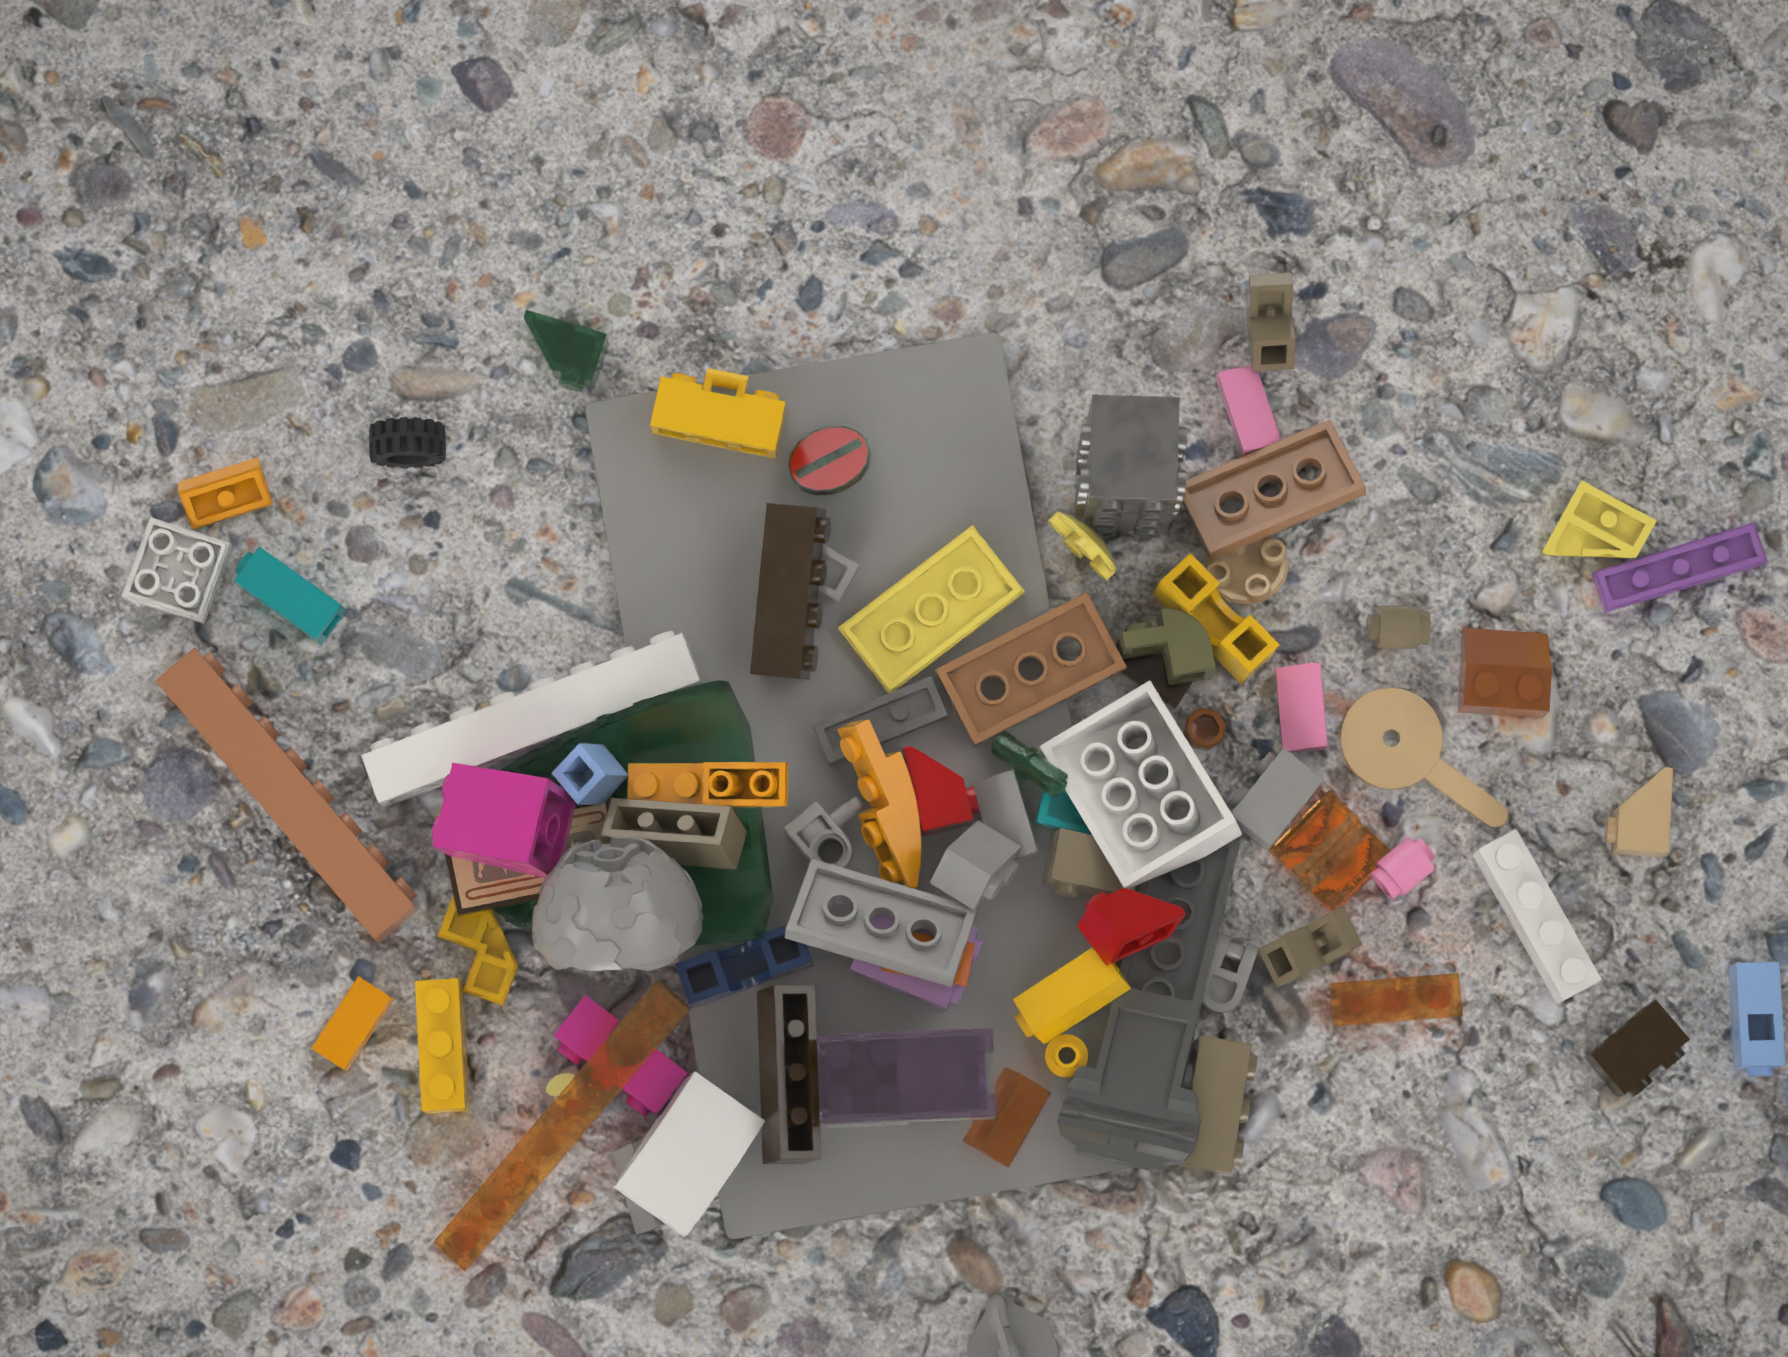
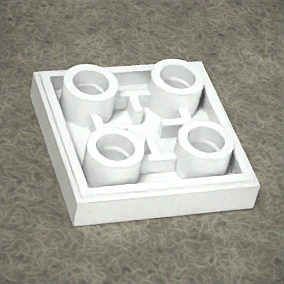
[122,517,232,625]

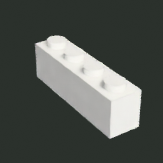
[1472,829,1602,1004]

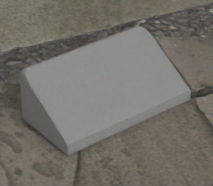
[972,770,1038,861]

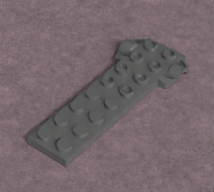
[1057,838,1241,1174]

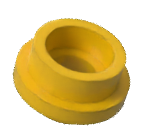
[1045,1034,1088,1078]

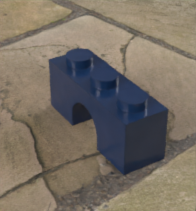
[675,924,813,1009]

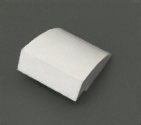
[613,1071,765,1237]

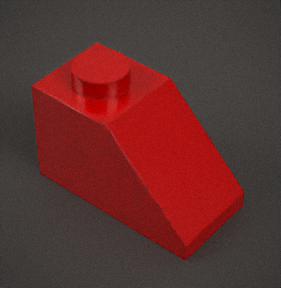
[903,746,979,836]
[1077,888,1186,966]

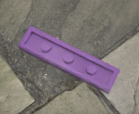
[1591,522,1768,614]

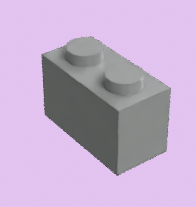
[1227,748,1324,851]
[930,820,1021,910]

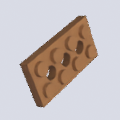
[1182,420,1366,560]
[935,592,1127,747]

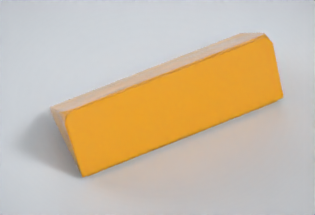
[178,457,273,530]
[311,976,395,1072]

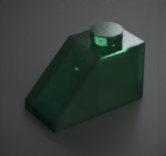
[524,310,609,392]

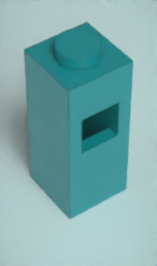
[234,547,347,646]

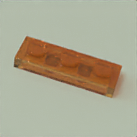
[1328,973,1463,1027]

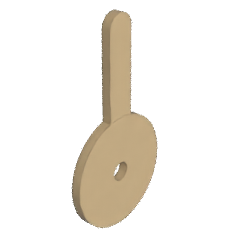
[1340,688,1508,828]

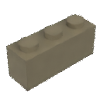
[601,798,747,870]
[1177,1035,1258,1175]

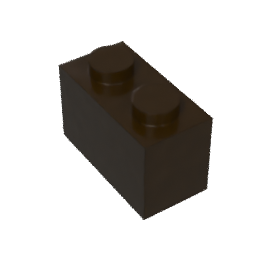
[1584,1000,1690,1097]

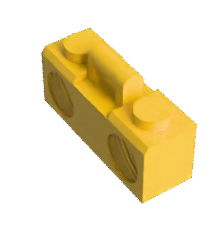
[650,368,787,459]

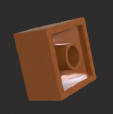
[1458,628,1552,718]

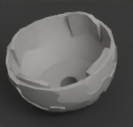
[532,836,704,971]

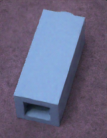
[1728,962,1785,1077]

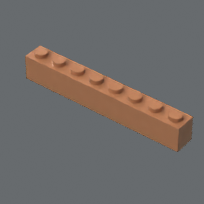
[155,647,418,943]

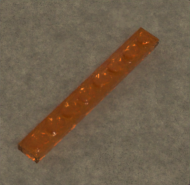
[433,980,692,1271]

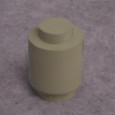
[1366,606,1431,649]

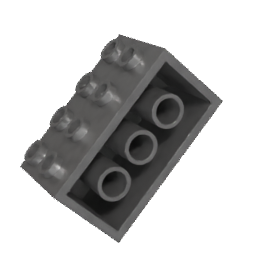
[1075,394,1187,538]

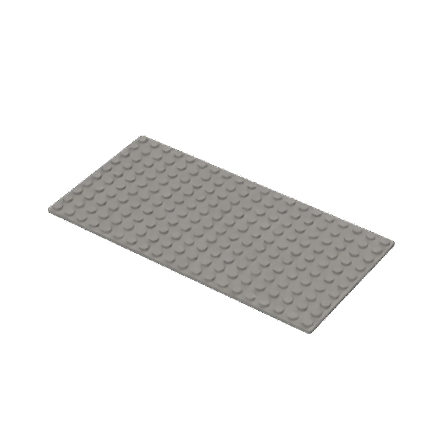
[585,332,1135,1239]

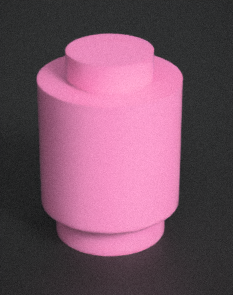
[1370,837,1436,900]

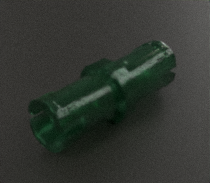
[991,731,1068,797]

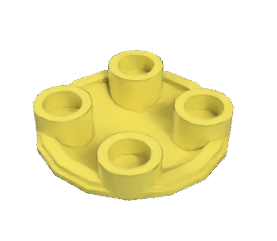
[1048,511,1117,581]

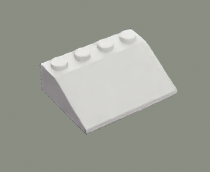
[1039,680,1243,889]

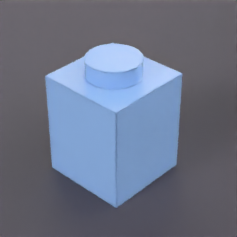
[552,743,628,805]

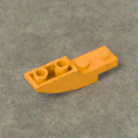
[837,719,921,889]
[627,762,788,808]

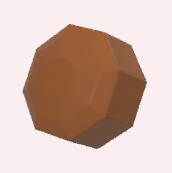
[1183,707,1226,751]

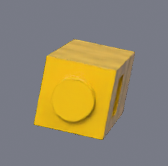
[1012,947,1131,1045]

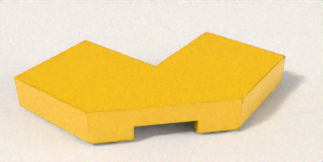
[438,896,519,1006]

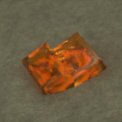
[1269,791,1391,912]

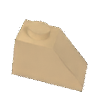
[1604,767,1673,858]

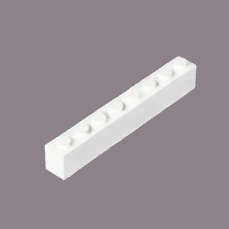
[361,631,704,808]

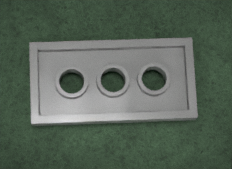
[785,859,978,988]

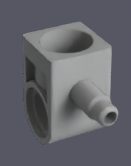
[784,797,863,869]

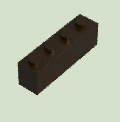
[750,503,831,680]
[757,985,822,1164]

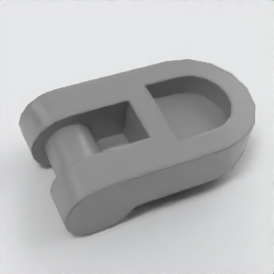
[1202,933,1259,1014]

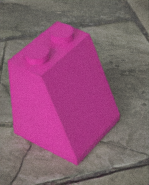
[432,762,576,878]

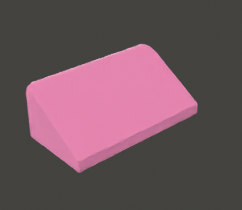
[1216,366,1281,456]
[1275,662,1327,752]

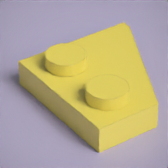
[1541,480,1657,558]

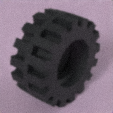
[369,417,446,469]

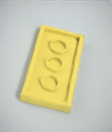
[838,525,1025,693]

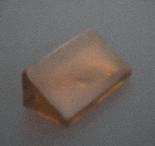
[963,1067,1051,1168]

